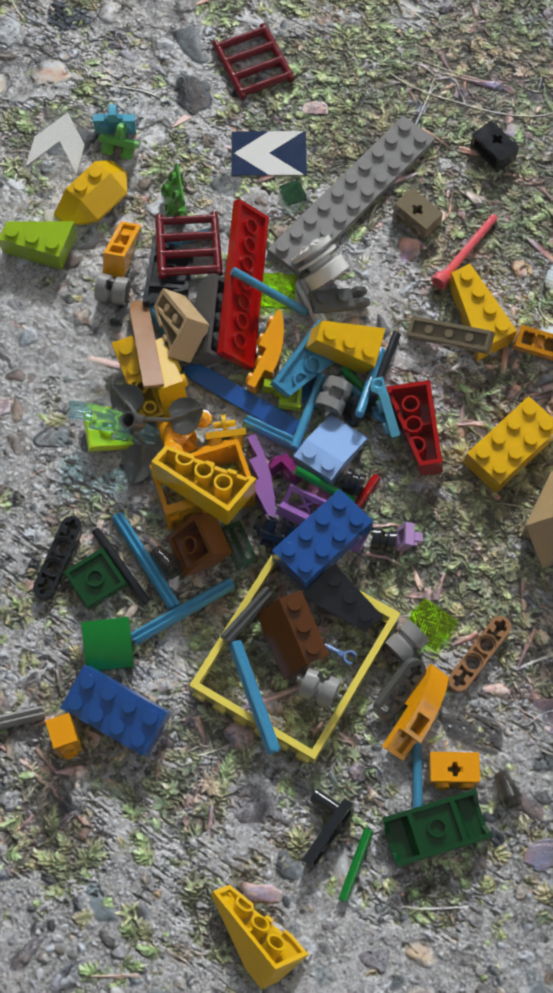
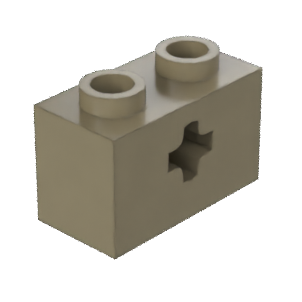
[393,188,443,240]

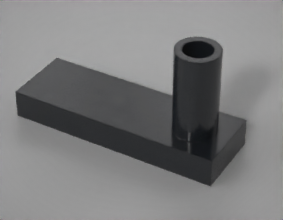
[302,789,354,871]

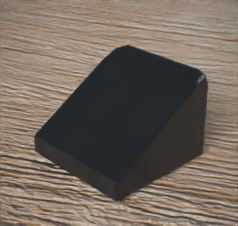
[342,395,373,427]

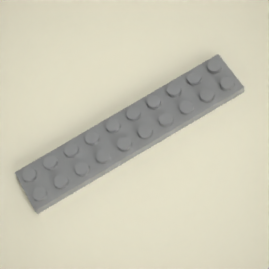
[267,116,435,278]

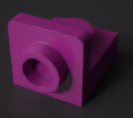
[268,453,302,485]

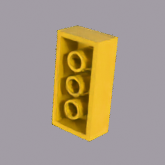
[463,396,553,493]

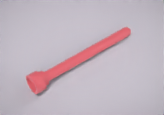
[431,214,498,290]

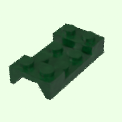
[381,789,493,869]

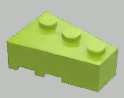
[0,221,77,270]

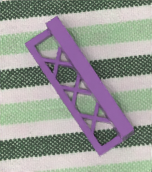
[275,484,374,553]

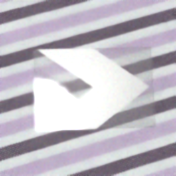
[25,106,93,176]

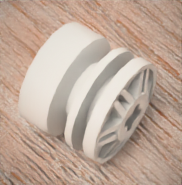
[291,235,349,291]

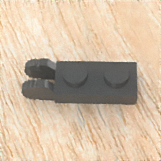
[308,286,371,314]

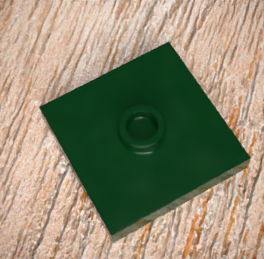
[63,547,128,611]

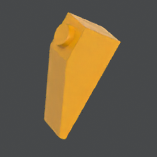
[103,221,141,279]

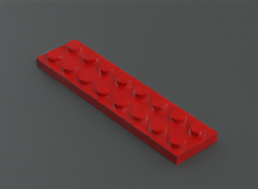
[217,198,269,370]

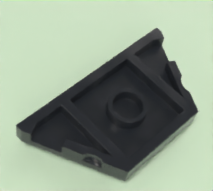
[142,236,194,307]

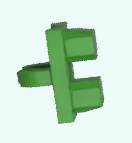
[98,122,140,160]

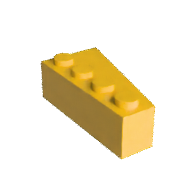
[449,264,517,362]
[151,445,256,525]

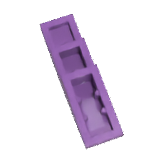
[247,434,275,517]

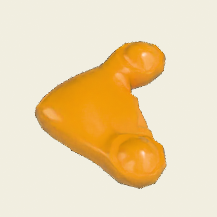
[156,410,212,452]

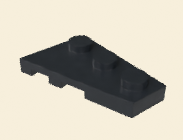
[302,564,383,633]

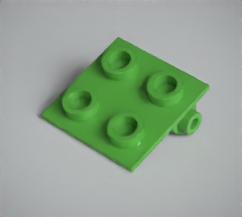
[161,164,187,217]

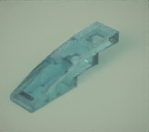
[67,400,160,444]

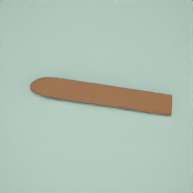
[130,300,164,389]

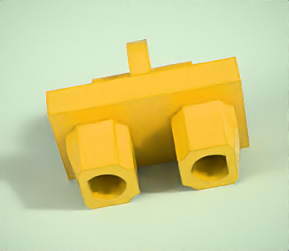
[205,414,246,448]

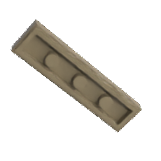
[406,316,495,354]

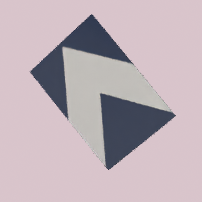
[232,131,307,175]

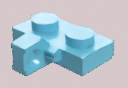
[93,105,137,134]

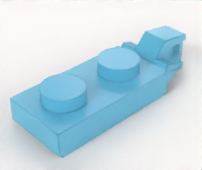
[370,376,400,439]

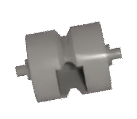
[314,375,353,417]
[296,667,343,709]

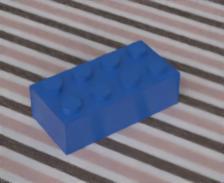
[272,489,373,590]
[60,665,173,756]

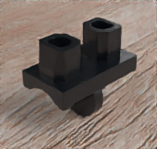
[253,514,297,555]

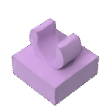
[395,522,423,552]

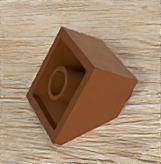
[167,513,232,577]

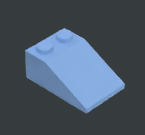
[293,414,368,486]

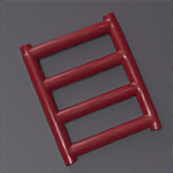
[212,23,295,100]
[155,211,223,280]

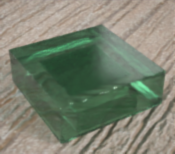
[279,179,307,206]

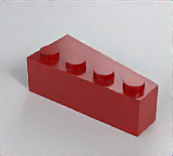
[386,380,443,476]

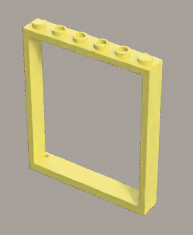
[189,555,401,764]

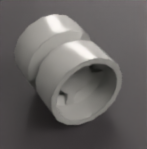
[94,272,131,306]
[384,619,429,663]

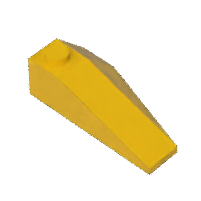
[211,885,309,990]

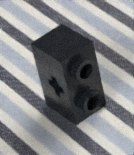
[470,120,519,173]

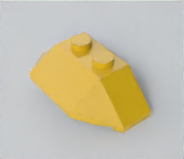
[54,160,127,225]

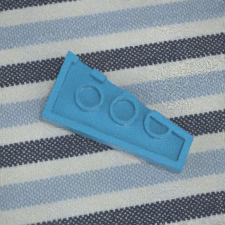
[270,319,334,398]

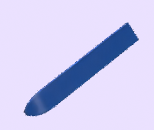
[184,364,300,436]

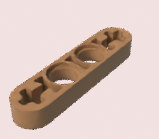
[448,616,511,694]

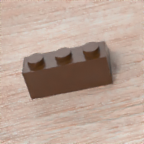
[257,590,329,680]

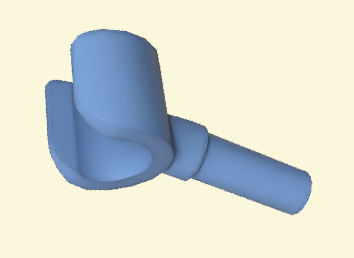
[325,643,357,666]

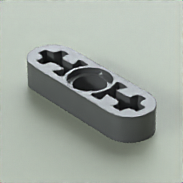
[373,657,426,720]

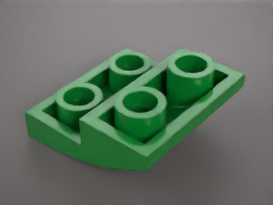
[81,616,134,671]

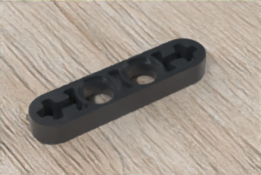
[33,516,83,601]

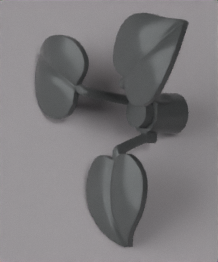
[110,384,204,484]

